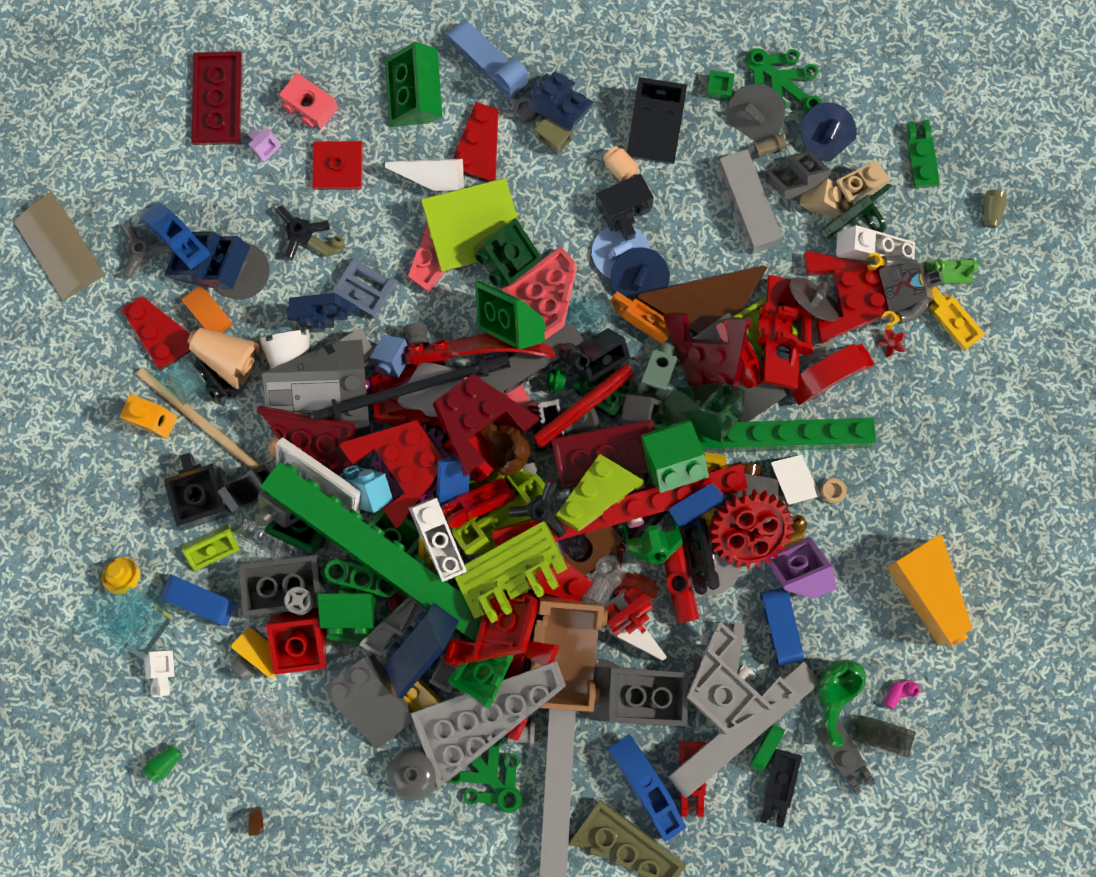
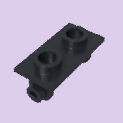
[193,357,238,406]

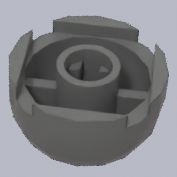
[388,748,437,801]

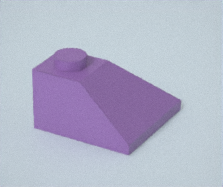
[768,537,837,599]

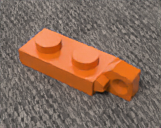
[608,291,670,344]

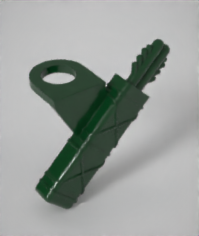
[820,184,892,239]

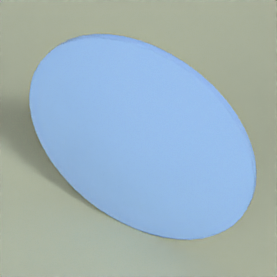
[592,227,650,279]

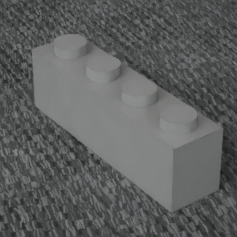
[716,149,782,254]

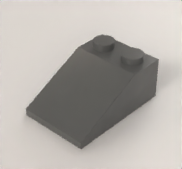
[323,654,414,749]
[608,668,689,727]

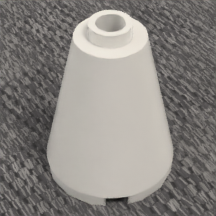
[259,330,310,369]

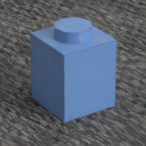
[370,334,408,378]

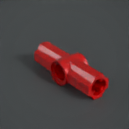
[664,543,700,624]

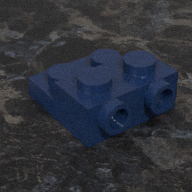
[529,71,593,131]
[286,293,357,332]

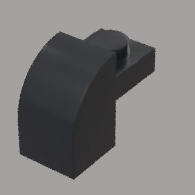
[217,464,270,512]

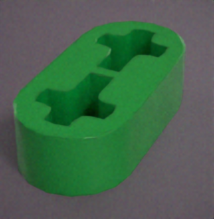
[749,723,785,773]

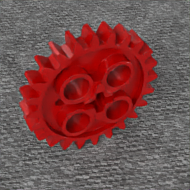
[709,489,794,569]

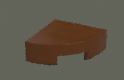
[249,807,264,836]

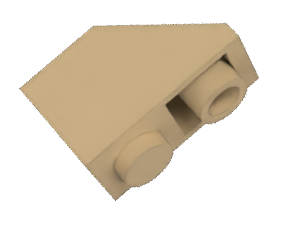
[836,160,890,203]
[800,178,856,217]

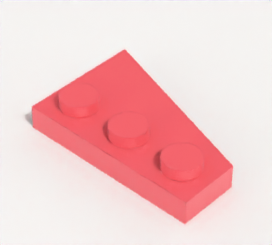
[408,225,446,293]

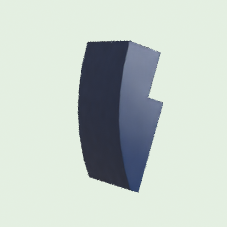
[164,231,250,290]

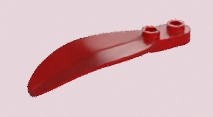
[404,333,555,364]

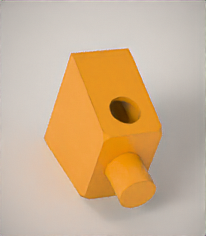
[120,394,178,439]

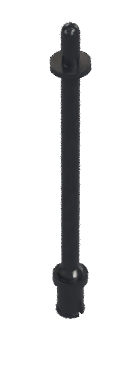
[310,352,511,421]

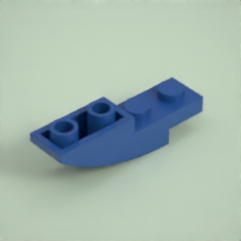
[139,202,211,270]
[607,734,687,842]

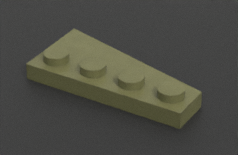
[569,799,686,877]

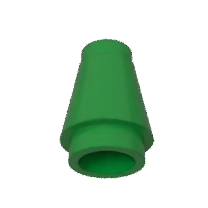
[142,744,183,783]

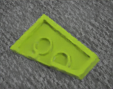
[556,454,644,532]

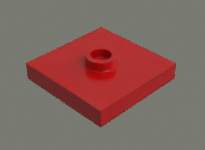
[312,141,363,190]

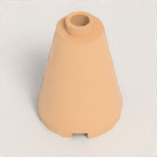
[187,328,262,389]

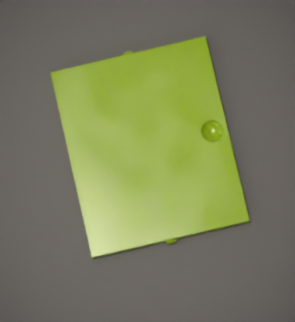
[421,178,518,272]

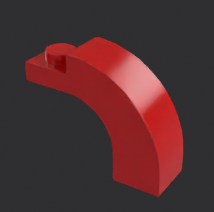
[788,343,875,406]

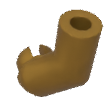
[783,515,807,548]

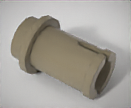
[754,133,787,158]

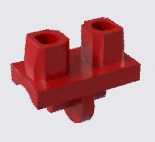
[604,588,653,636]

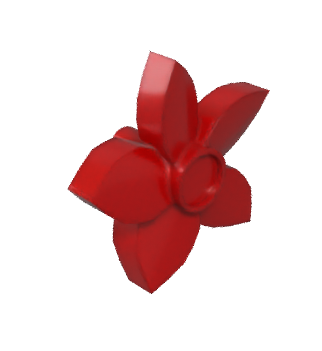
[877,329,906,358]

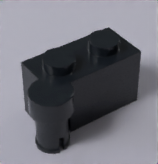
[559,328,631,382]

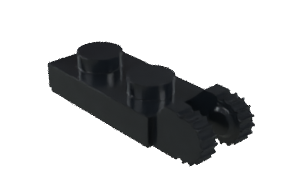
[680,518,720,595]
[760,749,802,828]

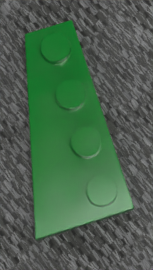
[448,655,514,710]

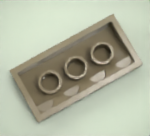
[14,191,106,301]

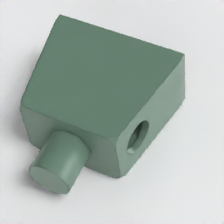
[638,343,677,401]

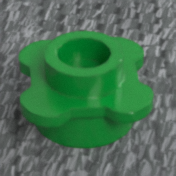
[546,367,566,393]

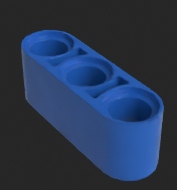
[159,574,237,627]
[760,587,804,666]

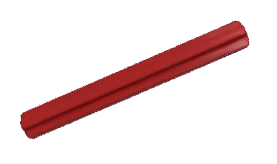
[532,365,635,447]

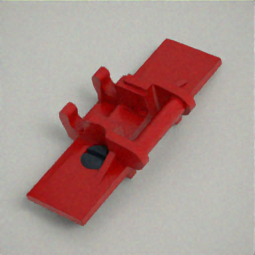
[758,275,815,390]

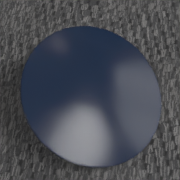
[801,102,857,161]
[611,247,670,300]

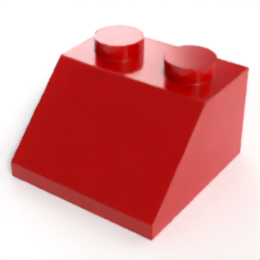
[266,610,326,675]

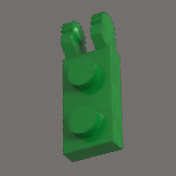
[906,120,940,189]

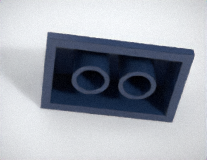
[384,603,459,699]

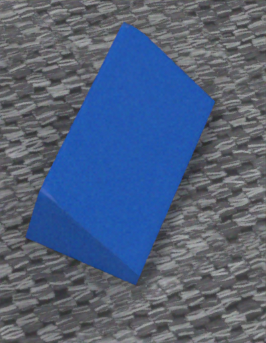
[437,454,470,507]
[669,484,727,526]

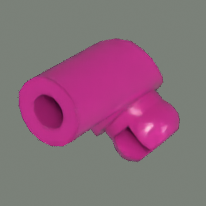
[882,680,920,710]

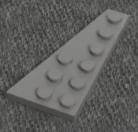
[411,661,566,789]

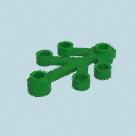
[745,48,822,115]
[449,738,522,813]

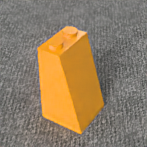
[886,534,973,647]

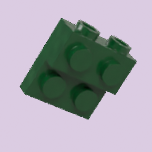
[473,218,543,289]

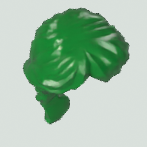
[817,659,866,748]

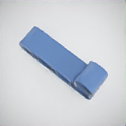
[446,19,528,100]

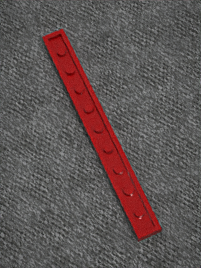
[491,462,748,547]

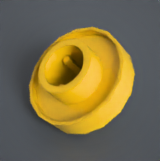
[101,557,141,595]

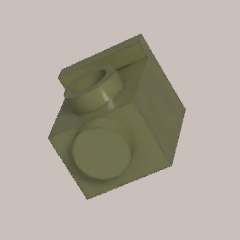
[535,116,573,155]

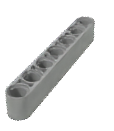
[668,661,820,798]
[540,709,576,877]

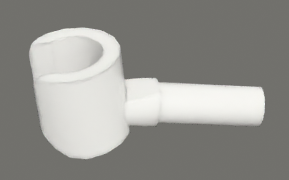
[737,665,759,693]

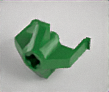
[620,515,682,564]

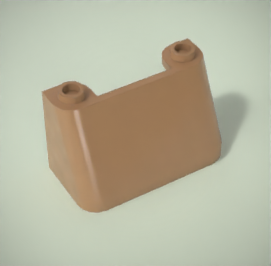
[528,595,607,712]

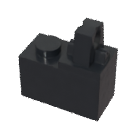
[596,173,654,241]

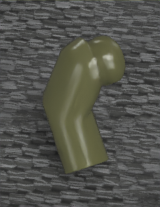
[307,236,345,257]

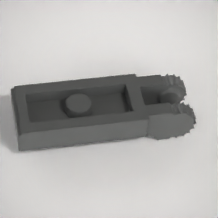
[814,719,875,795]

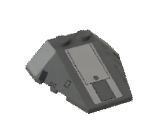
[262,339,370,439]

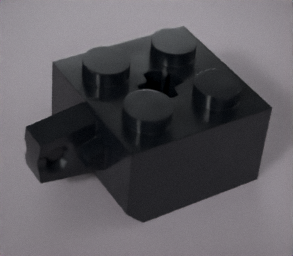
[164,453,233,531]

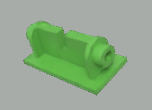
[924,258,979,284]

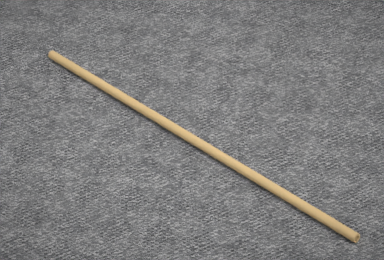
[136,368,469,642]

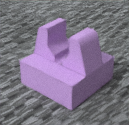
[248,128,281,162]

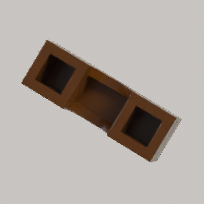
[560,526,623,575]

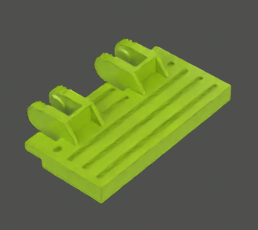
[455,521,568,623]

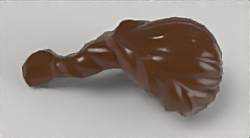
[481,423,531,476]

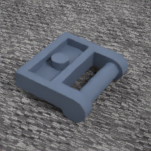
[332,257,398,319]

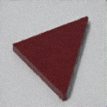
[257,406,356,475]

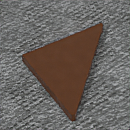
[637,266,768,335]

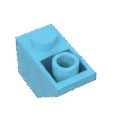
[338,465,393,513]

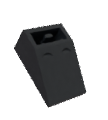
[627,77,687,164]

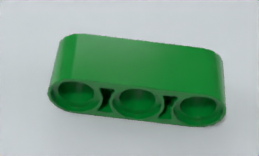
[323,560,397,600]

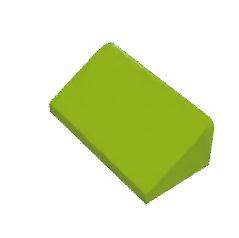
[182,524,240,572]

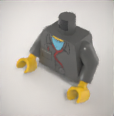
[866,253,944,330]

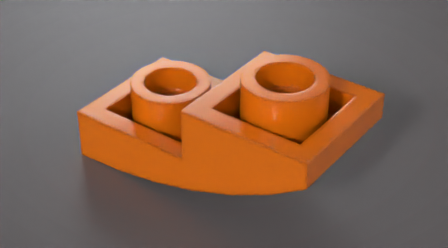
[181,286,233,333]

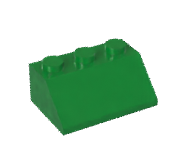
[385,42,442,127]
[475,280,546,350]

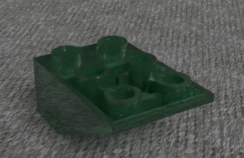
[651,382,745,442]

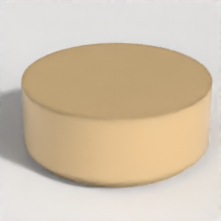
[820,478,847,504]

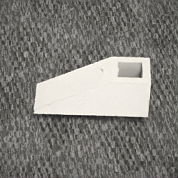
[836,225,915,263]
[408,497,467,582]

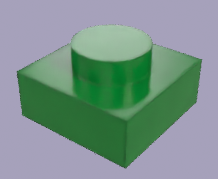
[706,70,735,100]

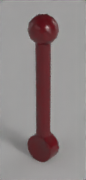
[614,543,626,597]

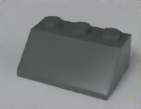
[239,555,324,619]

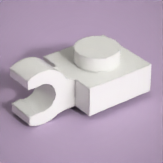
[144,650,174,697]

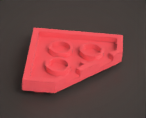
[502,247,577,340]

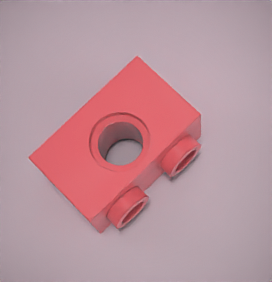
[279,73,338,130]

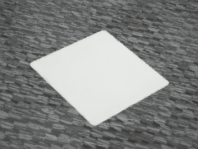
[771,455,820,505]

